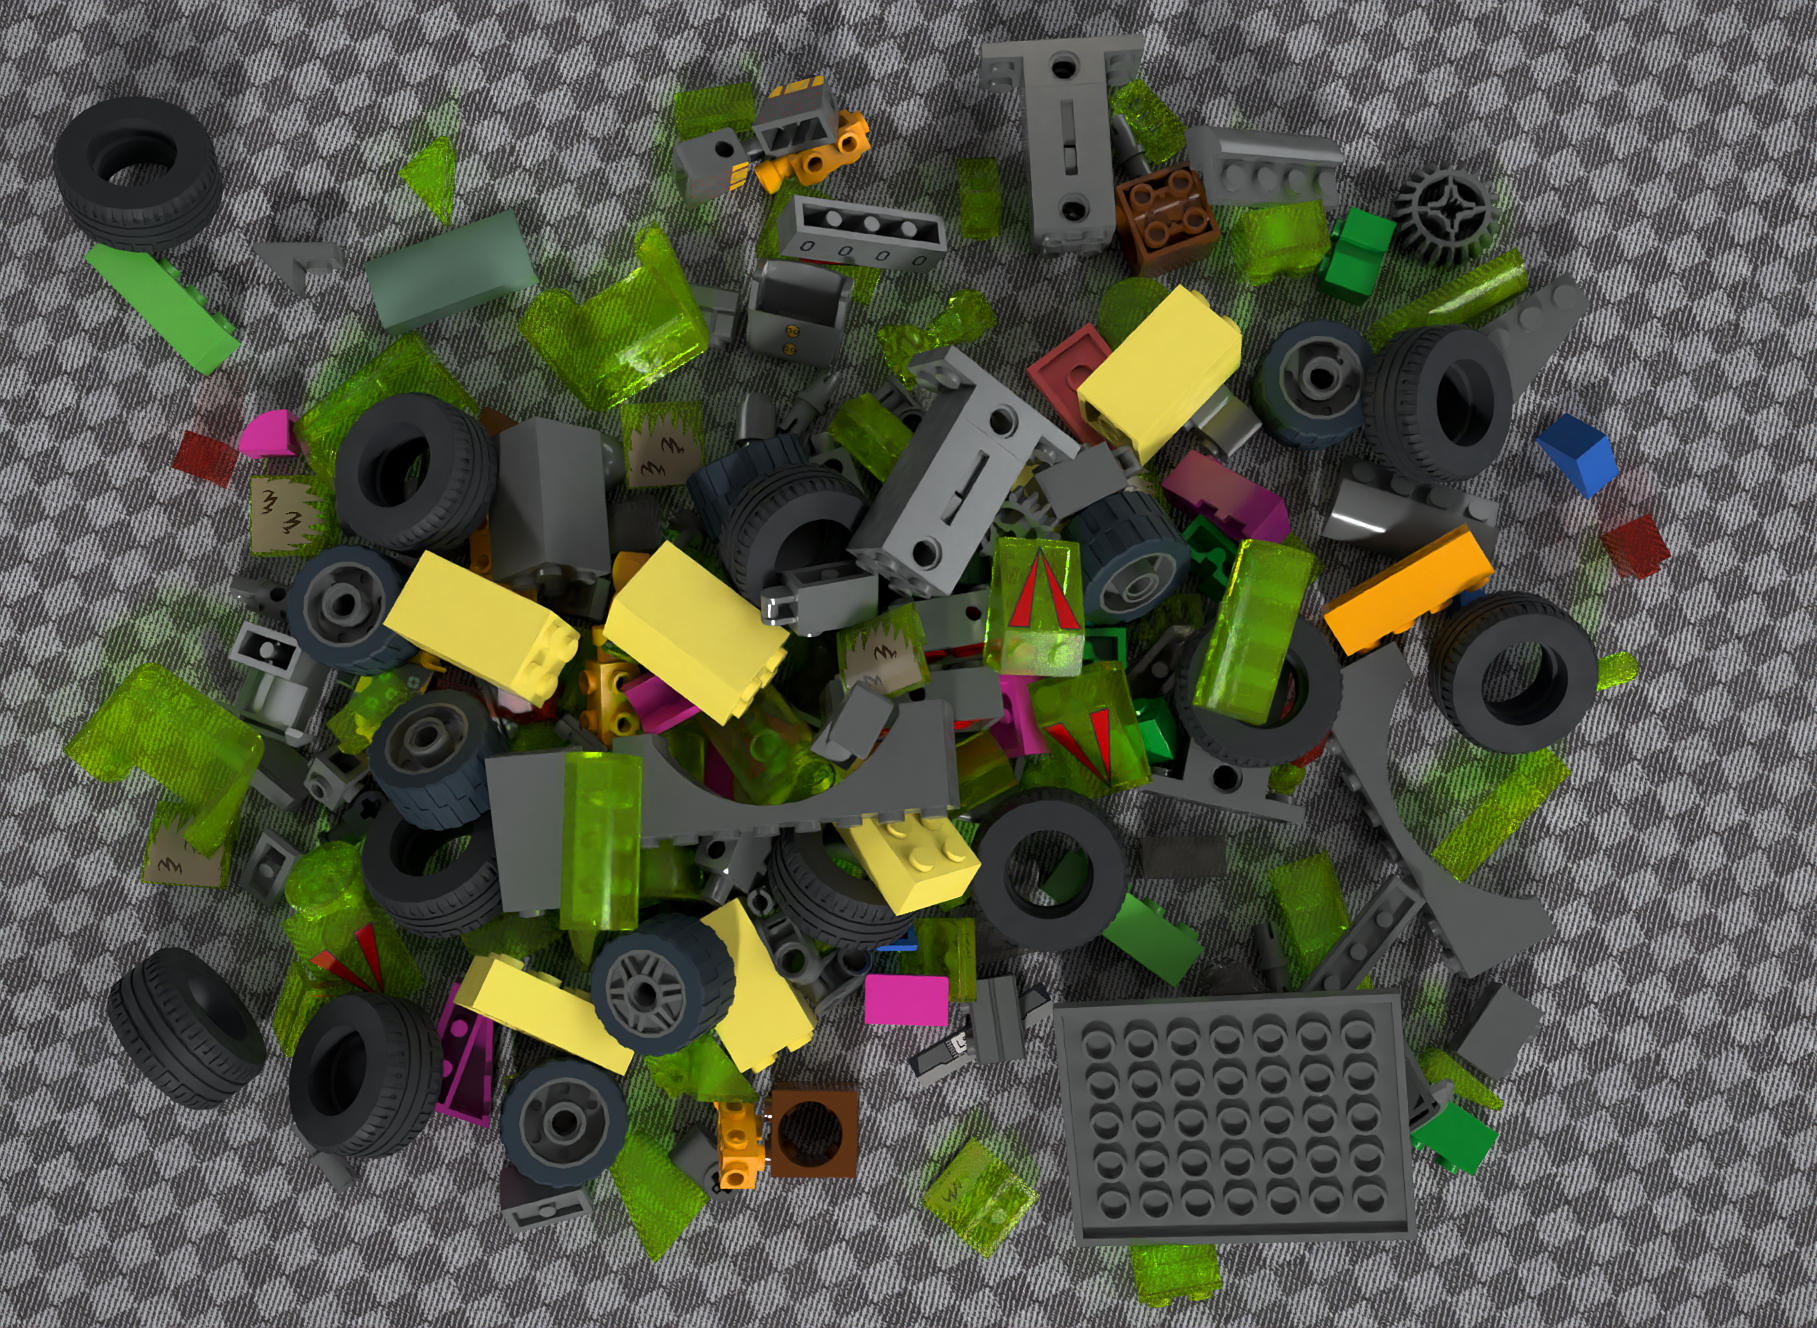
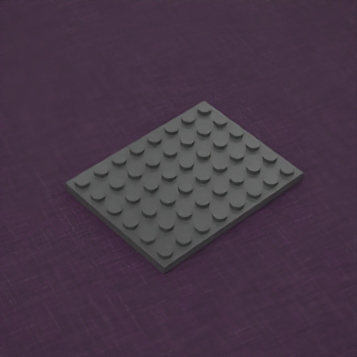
[1052,988,1417,1247]

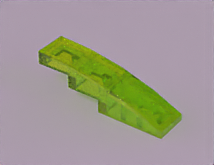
[1430,748,1572,883]

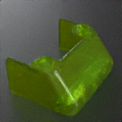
[293,330,481,494]

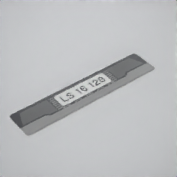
[908,983,1054,1088]

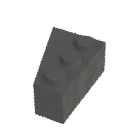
[1478,271,1591,404]

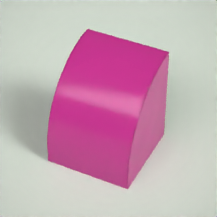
[239,409,300,459]

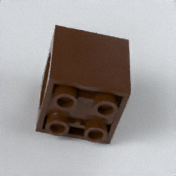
[1114,160,1221,284]
[764,1081,860,1178]

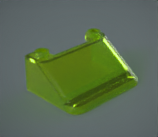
[517,219,710,411]
[63,662,265,860]

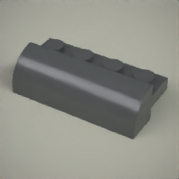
[1184,125,1344,212]
[1321,454,1500,561]

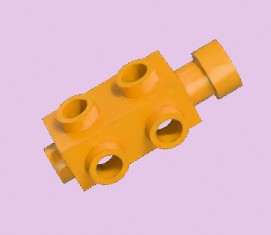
[754,109,871,195]
[578,624,642,751]
[713,1077,765,1189]

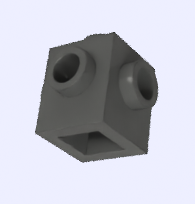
[303,737,370,812]

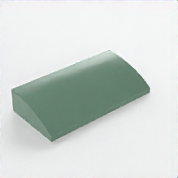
[364,208,540,337]

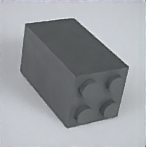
[488,416,611,596]

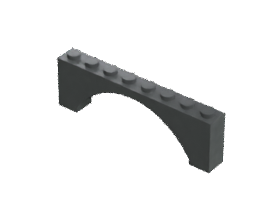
[1322,641,1557,979]
[612,699,960,850]

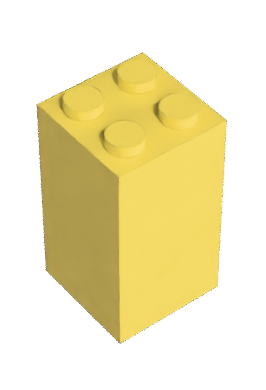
[1077,284,1242,467]
[602,540,790,726]
[383,550,581,709]
[700,895,818,1074]

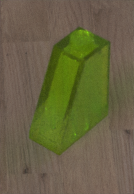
[608,1127,710,1264]

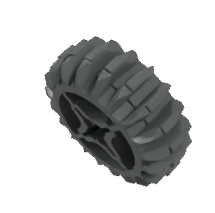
[1391,159,1502,269]

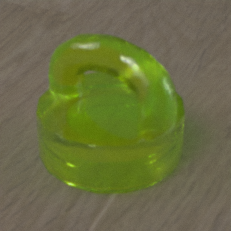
[1268,757,1306,796]

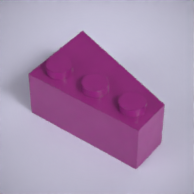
[1161,449,1291,566]
[434,976,496,1129]

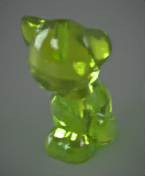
[876,289,997,392]

